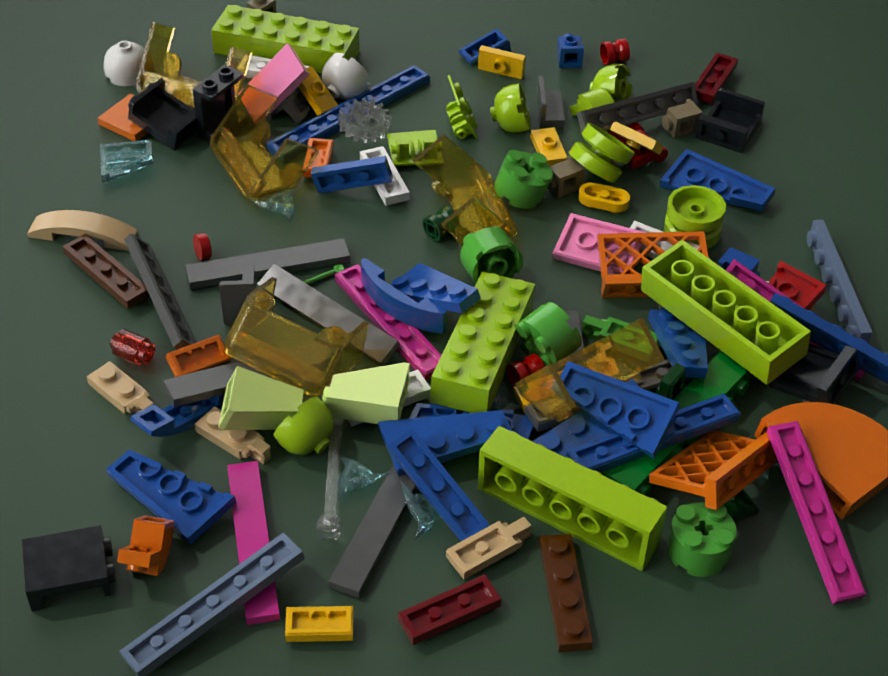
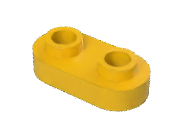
[578,182,630,213]

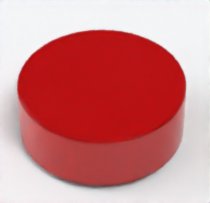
[193,233,212,261]

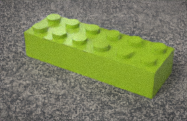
[211,5,360,73]
[641,240,811,385]
[430,272,535,413]
[478,426,667,571]

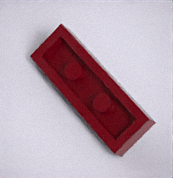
[694,52,738,104]
[398,574,501,645]

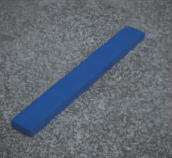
[267,65,430,162]

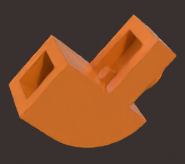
[117,515,175,576]

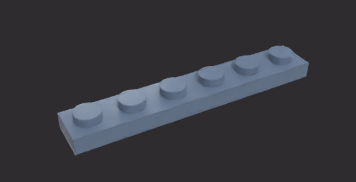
[806,219,872,343]
[119,532,305,676]

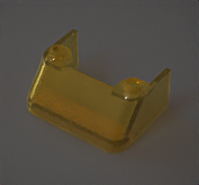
[136,22,252,109]
[210,84,319,199]
[413,134,518,246]
[224,277,369,396]
[515,318,665,423]

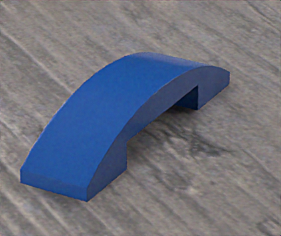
[361,258,447,334]
[131,394,225,437]

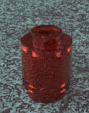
[110,329,156,365]

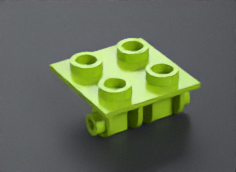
[446,75,478,139]
[387,130,443,167]

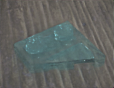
[100,140,153,183]

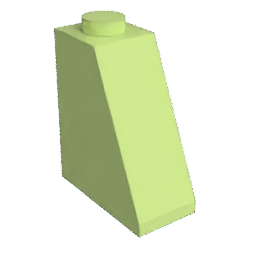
[323,362,410,424]
[218,366,304,430]

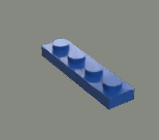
[387,428,490,542]

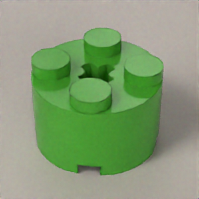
[494,150,553,209]
[460,226,523,283]
[515,302,582,372]
[667,502,737,577]

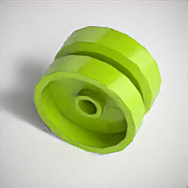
[568,123,635,183]
[663,185,726,249]

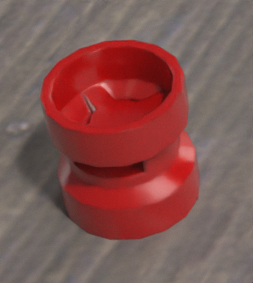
[600,38,630,65]
[506,353,547,387]

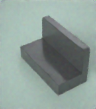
[537,76,565,128]
[271,87,312,123]
[219,264,258,325]

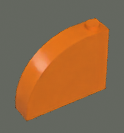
[754,402,888,520]

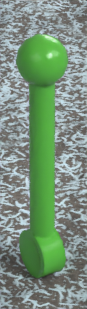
[303,264,344,285]

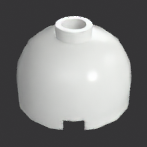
[104,41,152,86]
[322,53,370,101]

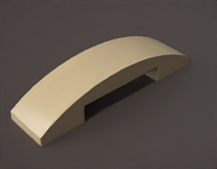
[27,210,138,251]

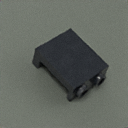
[192,64,248,146]
[128,78,197,150]
[695,88,765,153]
[769,344,860,404]
[22,525,116,612]

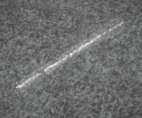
[316,420,342,541]

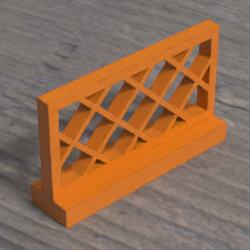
[597,231,709,298]
[649,430,777,510]

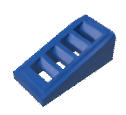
[459,28,511,66]

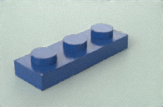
[311,156,393,193]

